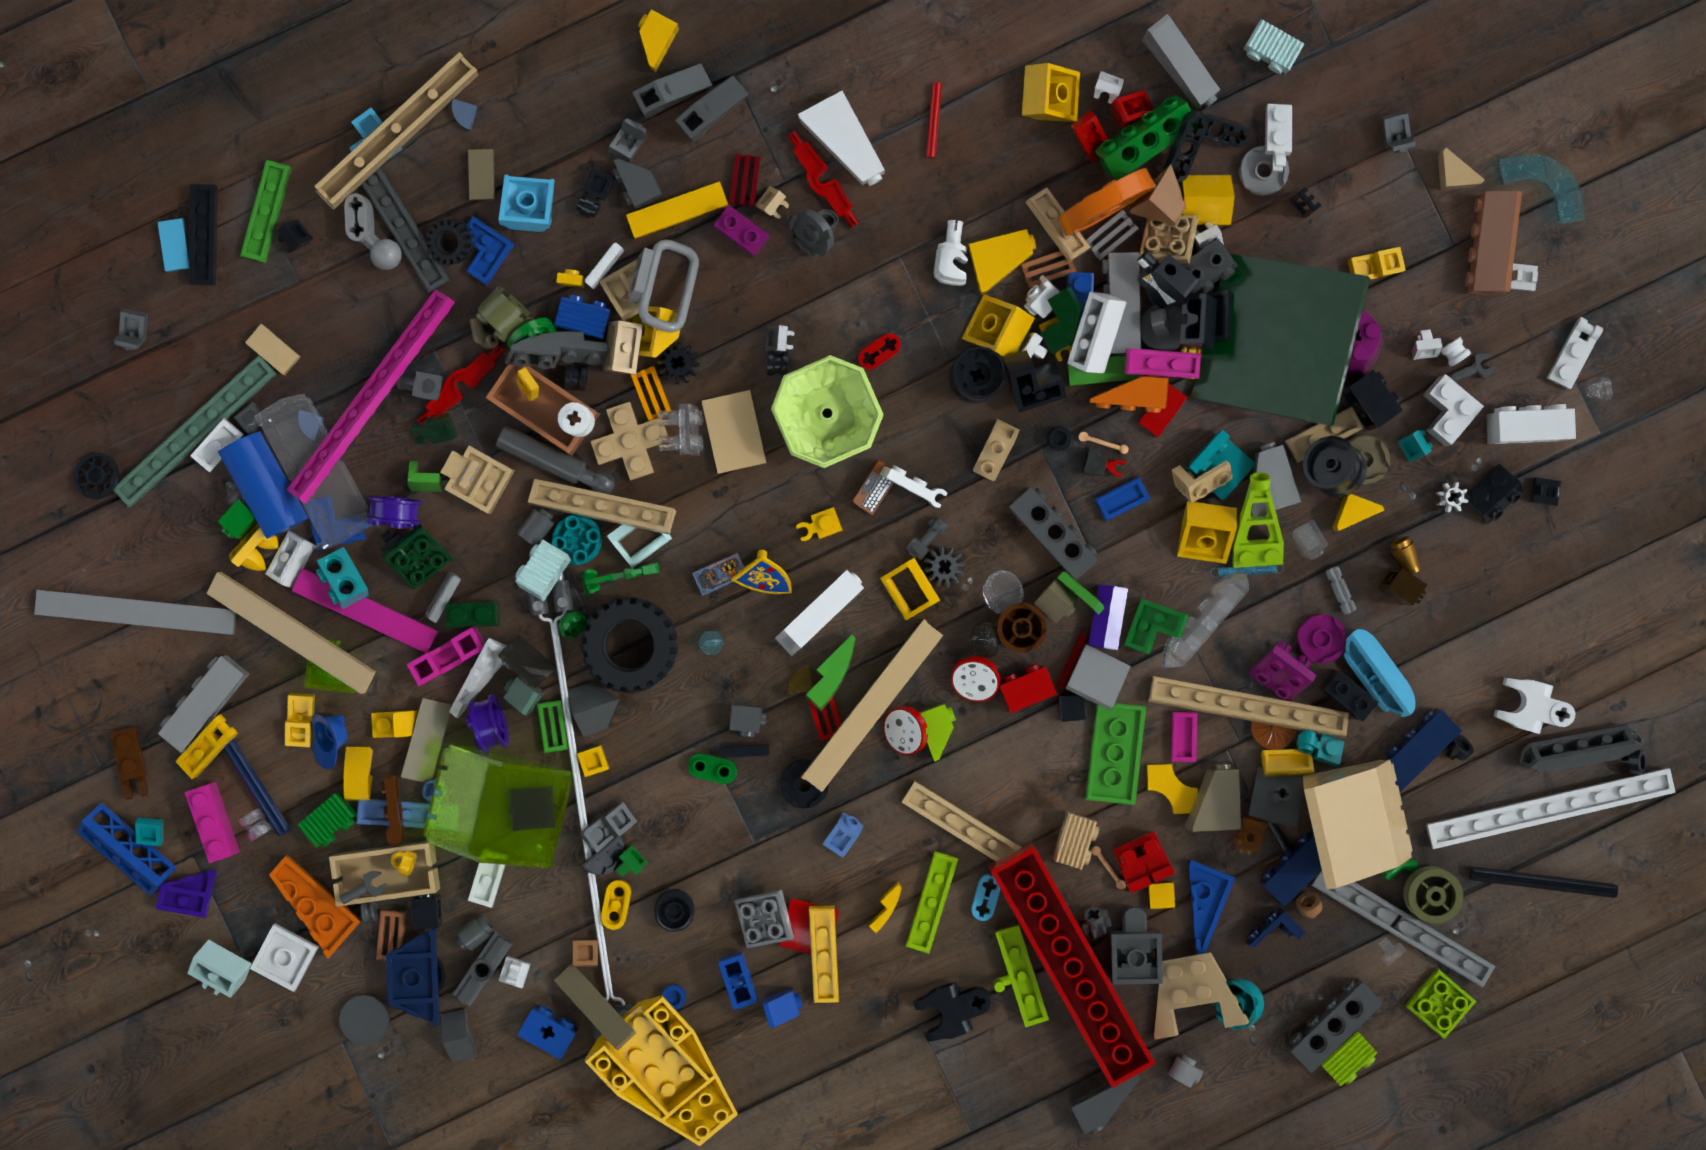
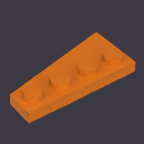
[269,855,362,959]

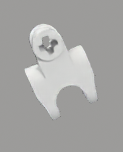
[1493,677,1575,734]

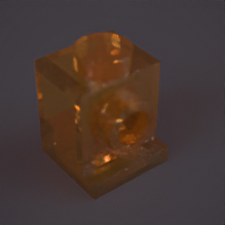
[1232,816,1268,855]

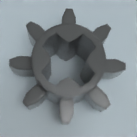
[1079,906,1112,938]

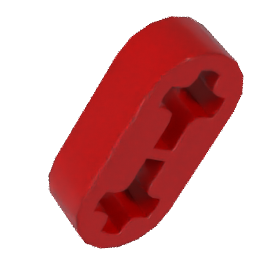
[858,333,901,371]

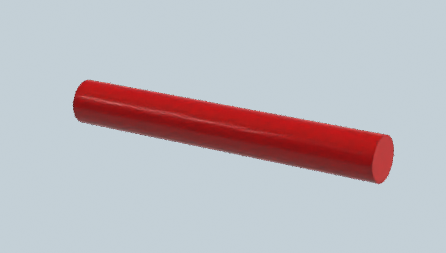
[926,82,942,158]

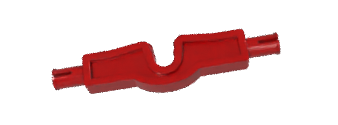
[787,131,859,229]
[416,344,506,427]

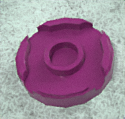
[1296,614,1347,664]

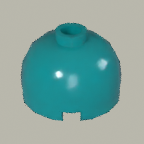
[1213,978,1264,1030]

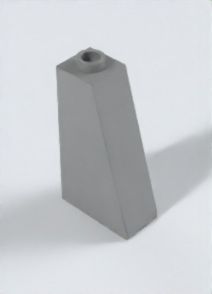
[1142,14,1220,110]

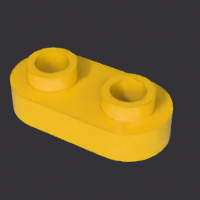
[601,879,632,930]

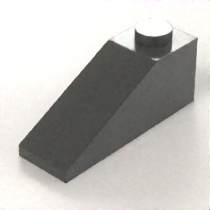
[1069,1074,1140,1134]

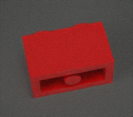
[999,663,1057,713]

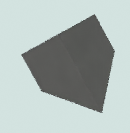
[567,682,620,737]

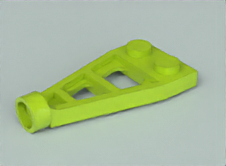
[1232,472,1284,568]

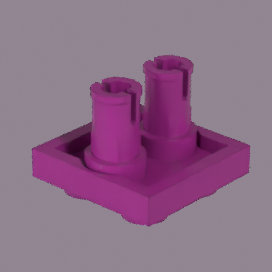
[1249,641,1316,701]

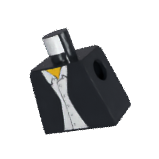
[1137,251,1199,309]

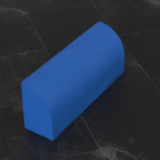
[218,431,309,539]

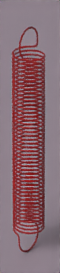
[1055,627,1090,695]

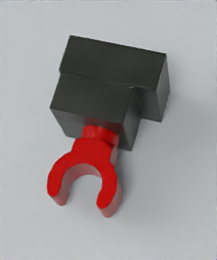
[1081,448,1126,477]

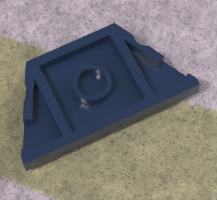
[386,928,440,1026]

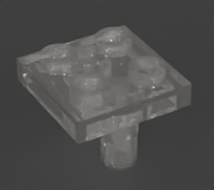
[658,404,703,456]

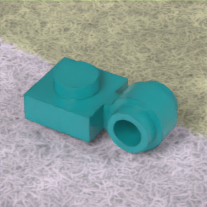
[1296,730,1345,767]

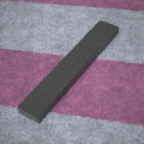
[361,167,451,293]

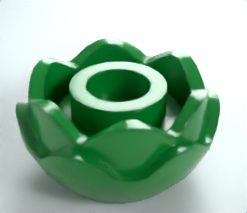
[559,611,588,639]

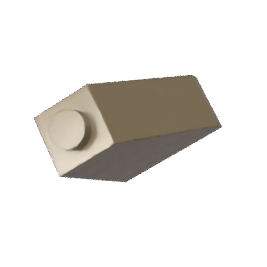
[1185,763,1241,832]

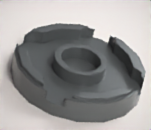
[339,994,390,1045]

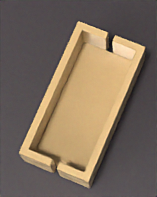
[329,840,440,907]

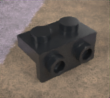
[1464,464,1523,525]

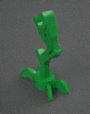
[579,563,660,595]

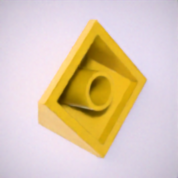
[1181,175,1235,226]

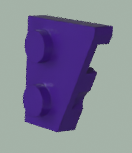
[156,870,217,918]

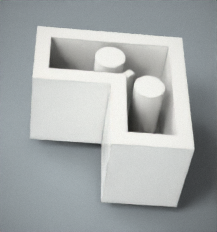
[1423,374,1484,446]

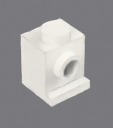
[1024,275,1060,319]

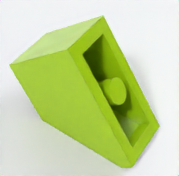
[919,703,956,761]

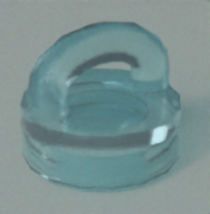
[699,630,724,655]

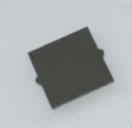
[508,786,557,831]

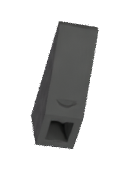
[633,63,712,119]
[675,76,749,144]

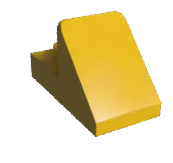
[371,710,419,738]

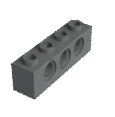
[1007,487,1098,581]
[1287,978,1383,1073]

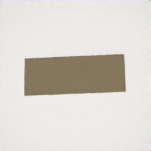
[401,698,452,783]

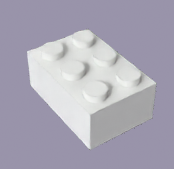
[1486,404,1576,444]

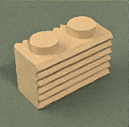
[1052,811,1099,870]

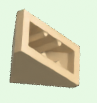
[1437,148,1485,190]

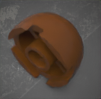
[997,603,1047,653]

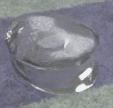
[983,570,1024,614]

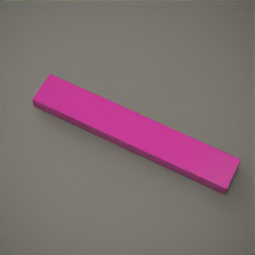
[292,568,439,653]

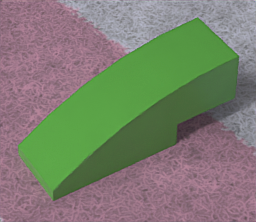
[806,635,855,711]

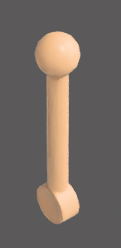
[1078,432,1129,454]
[1091,846,1126,890]

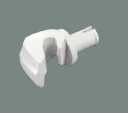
[934,220,968,286]

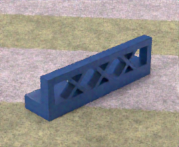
[76,803,177,897]

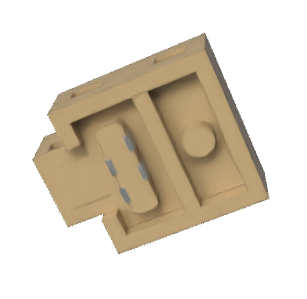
[440,446,515,514]

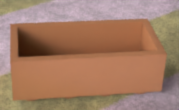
[486,364,600,455]

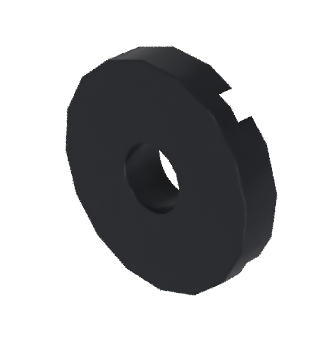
[780,759,829,808]

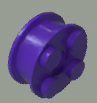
[365,496,423,529]
[466,694,509,753]

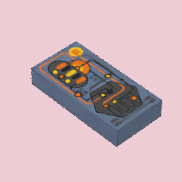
[692,553,745,596]

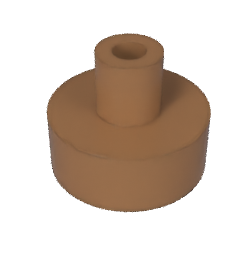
[1296,892,1322,918]

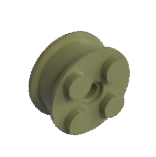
[1403,866,1463,924]

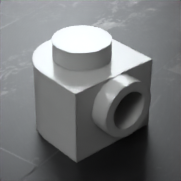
[1168,1054,1203,1088]

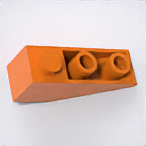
[1090,375,1169,412]

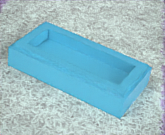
[158,218,189,272]

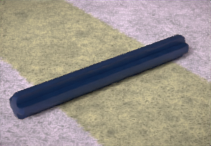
[215,730,290,836]

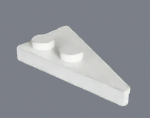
[449,638,513,718]

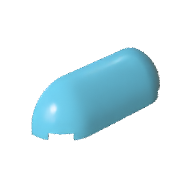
[1344,629,1415,717]

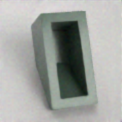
[503,676,545,715]

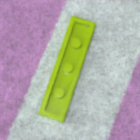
[905,851,958,954]

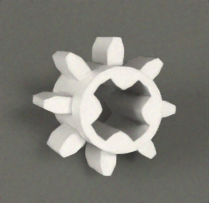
[1436,482,1468,512]

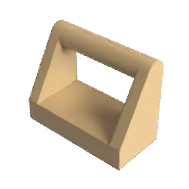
[602,320,643,374]

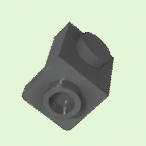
[1381,111,1416,153]
[608,118,647,163]
[114,308,148,350]

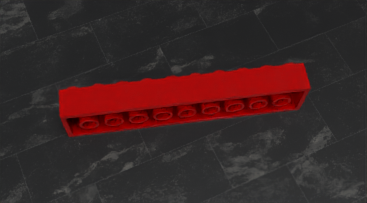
[988,842,1156,1088]

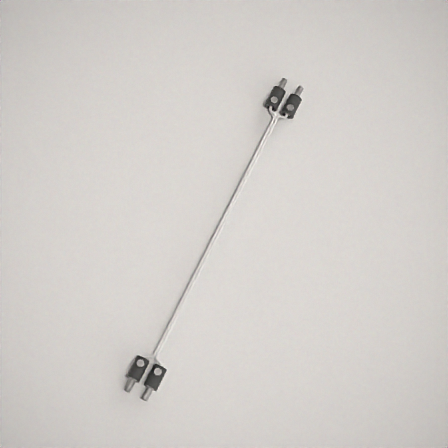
[527,573,633,1040]

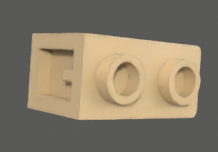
[973,419,1019,481]
[1172,461,1232,504]

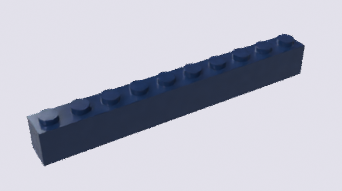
[1260,708,1462,907]

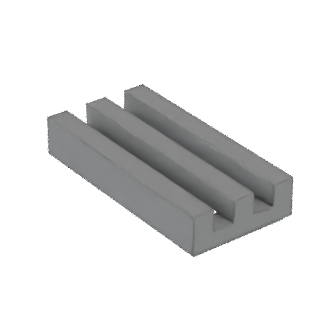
[1086,210,1139,261]
[425,572,461,623]

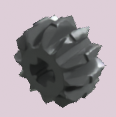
[923,546,966,588]

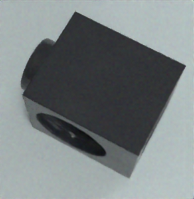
[411,893,442,930]

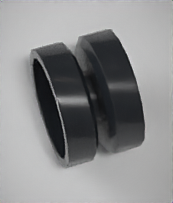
[1303,435,1367,498]

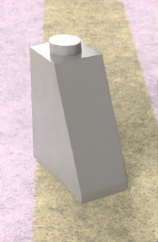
[1251,442,1301,516]

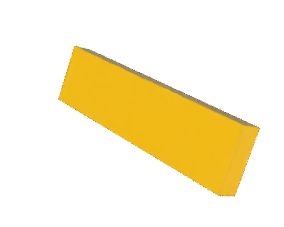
[626,181,728,239]
[809,905,839,1003]

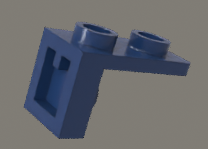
[1245,908,1306,949]

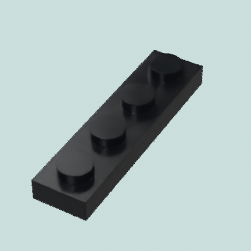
[189,184,218,286]

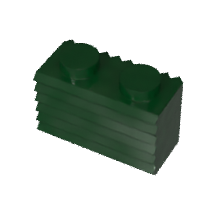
[445,601,500,628]

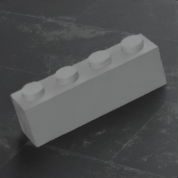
[1102,252,1141,355]
[158,655,250,753]

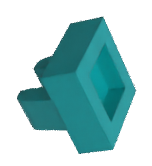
[1397,430,1432,463]
[135,817,164,846]

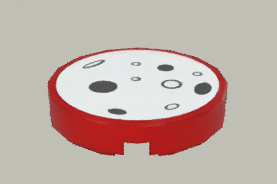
[951,656,1001,702]
[883,706,928,756]

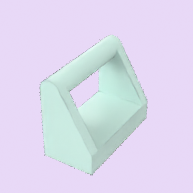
[607,525,672,568]

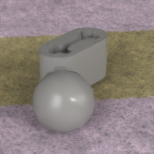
[344,193,402,270]

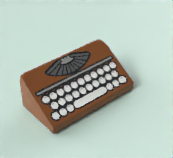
[852,460,893,515]

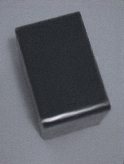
[1058,694,1087,722]

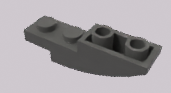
[505,332,609,369]

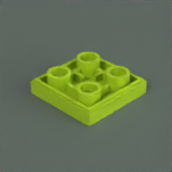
[1405,968,1477,1039]

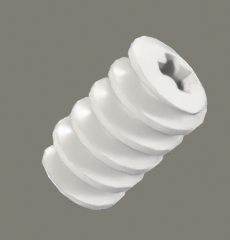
[558,402,595,437]

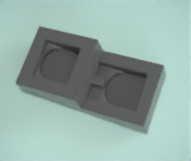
[579,802,637,853]

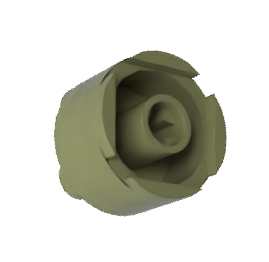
[476,286,535,342]

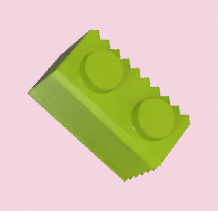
[1321,1030,1377,1086]

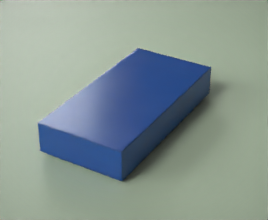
[1094,477,1150,522]

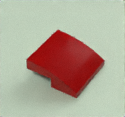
[779,898,839,954]

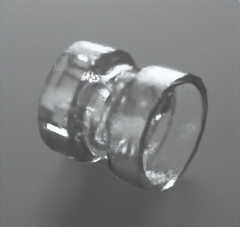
[238,808,273,842]

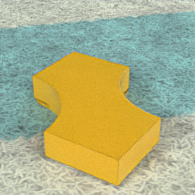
[1146,764,1198,814]

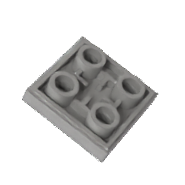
[1066,644,1131,710]
[734,890,794,948]

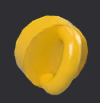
[391,851,417,877]

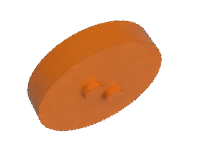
[1057,168,1156,237]

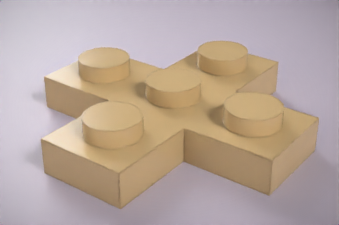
[591,402,670,481]

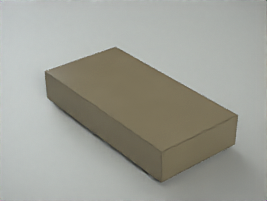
[468,149,495,201]

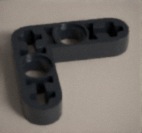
[1164,111,1250,183]

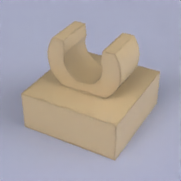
[755,186,789,219]

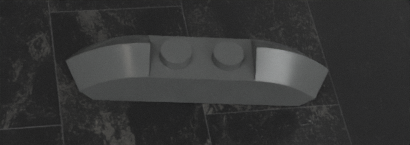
[1519,725,1644,771]

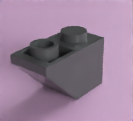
[612,159,663,210]

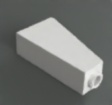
[798,91,885,186]
[775,570,864,656]

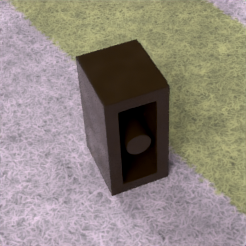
[1378,568,1427,606]

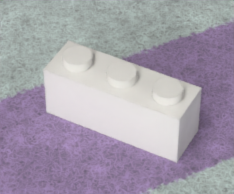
[1067,292,1126,373]

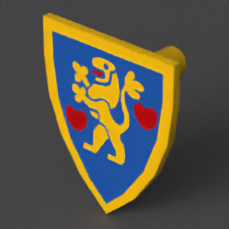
[731,550,792,594]

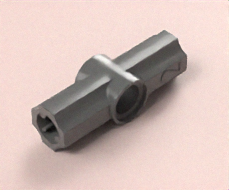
[453,931,513,1006]

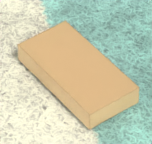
[245,324,301,375]

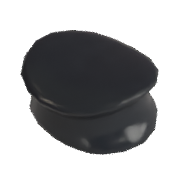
[654,889,695,932]

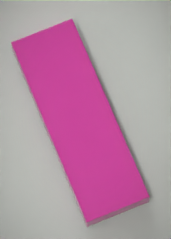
[1124,348,1201,379]

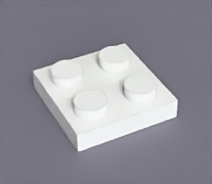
[250,923,319,992]

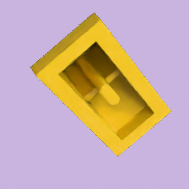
[1332,494,1384,531]

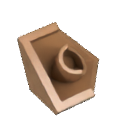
[1130,164,1186,226]

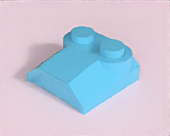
[499,175,555,232]

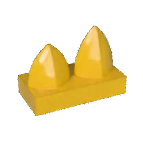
[229,523,278,571]

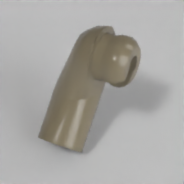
[469,318,499,349]

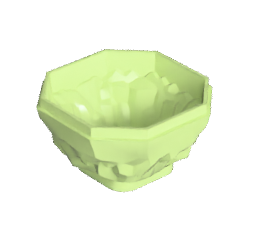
[771,355,884,468]

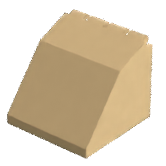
[1303,760,1413,890]

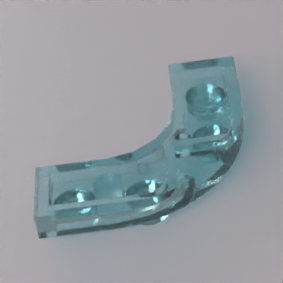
[1497,154,1586,225]

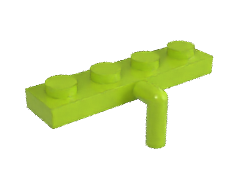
[993,924,1049,1028]

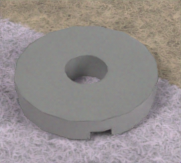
[1238,145,1289,196]

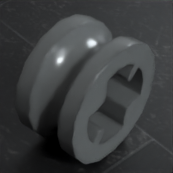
[361,901,378,923]

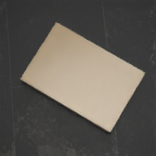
[702,390,766,474]

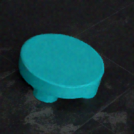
[552,515,602,565]

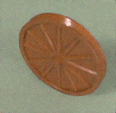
[1251,721,1296,750]

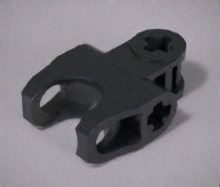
[913,981,991,1042]

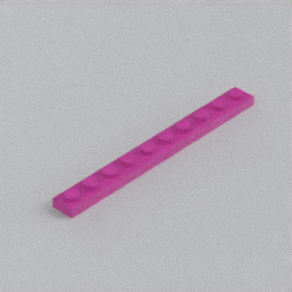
[287,289,455,504]

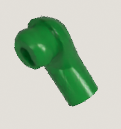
[1381,859,1417,880]

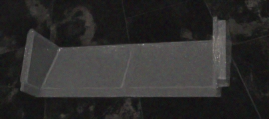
[247,393,374,550]

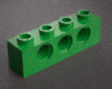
[1094,95,1198,181]

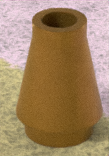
[1390,536,1421,574]

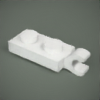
[1265,104,1292,172]
[879,465,947,508]

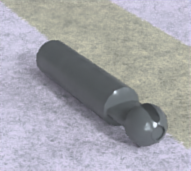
[496,425,615,494]

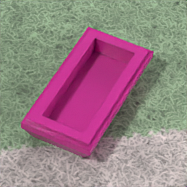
[1171,712,1197,762]

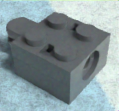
[1108,906,1163,985]

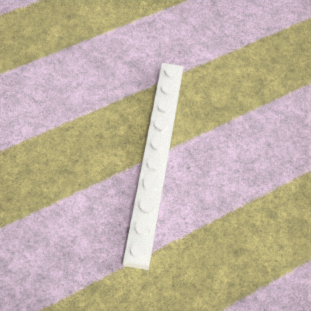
[1425,768,1676,849]

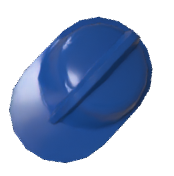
[312,714,348,770]

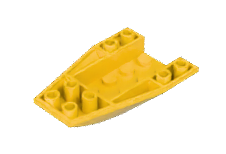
[585,995,738,1146]

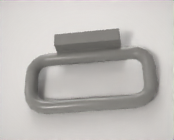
[627,239,699,333]

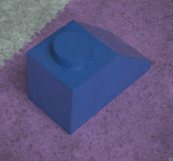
[763,987,803,1029]

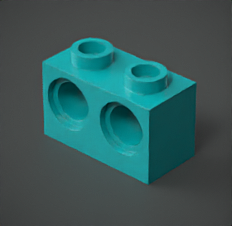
[315,547,369,610]

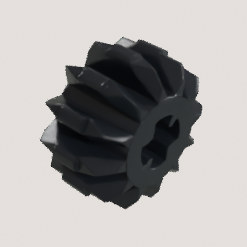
[657,342,700,385]

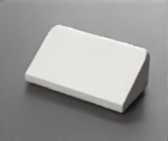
[265,531,315,588]

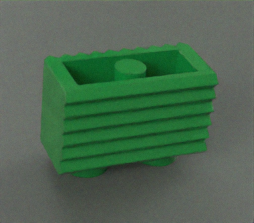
[297,792,357,848]

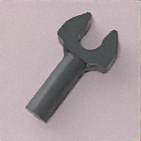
[1448,353,1496,382]
[340,871,387,904]

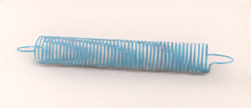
[1211,565,1284,577]

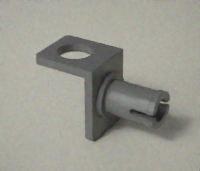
[396,371,443,401]

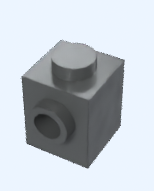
[729,704,767,737]

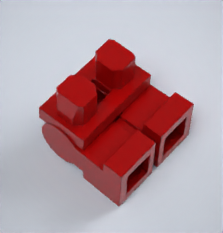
[1112,831,1176,894]

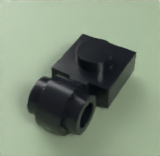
[576,167,615,218]

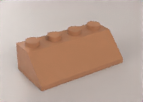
[1465,191,1522,297]

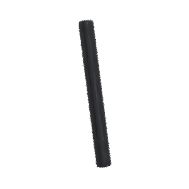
[1469,867,1618,898]

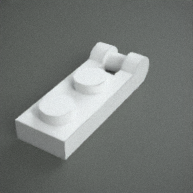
[1546,317,1603,390]

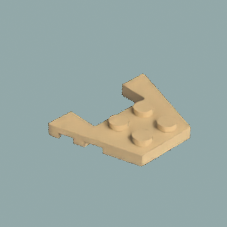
[1154,952,1249,1039]

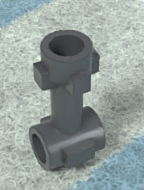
[906,517,948,561]

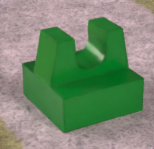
[616,845,648,877]

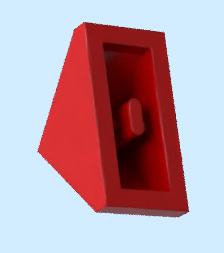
[1110,90,1154,129]

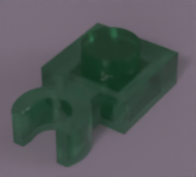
[410,413,458,445]

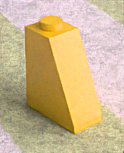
[968,229,1036,295]

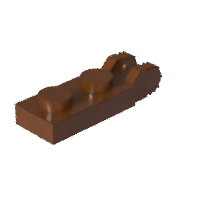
[110,727,148,800]
[381,774,405,846]

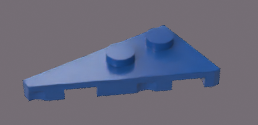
[1188,859,1235,955]

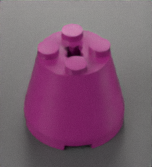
[1346,308,1382,378]

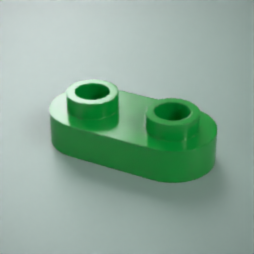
[688,753,737,784]

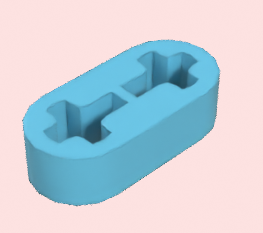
[971,873,1000,921]

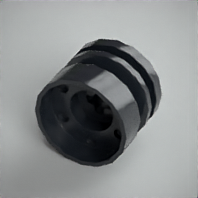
[949,346,1006,404]

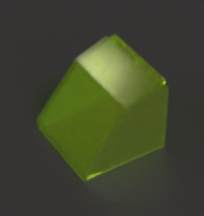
[423,744,573,868]

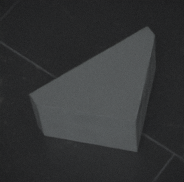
[441,1008,477,1063]

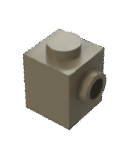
[1034,578,1078,623]

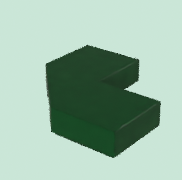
[1040,287,1083,355]

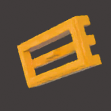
[631,366,672,421]

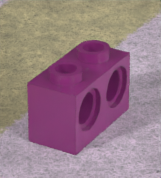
[714,205,770,258]

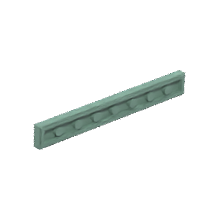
[114,355,277,508]

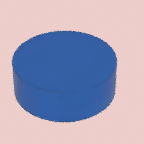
[661,984,686,1010]

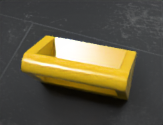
[880,558,940,621]

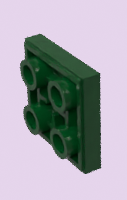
[382,523,452,590]

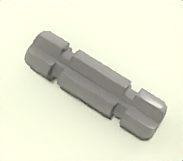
[1326,566,1356,614]

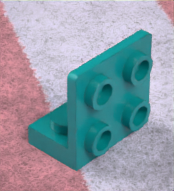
[1186,429,1255,500]

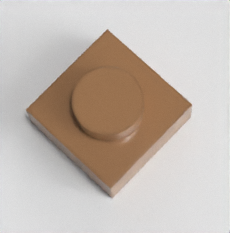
[573,940,598,967]

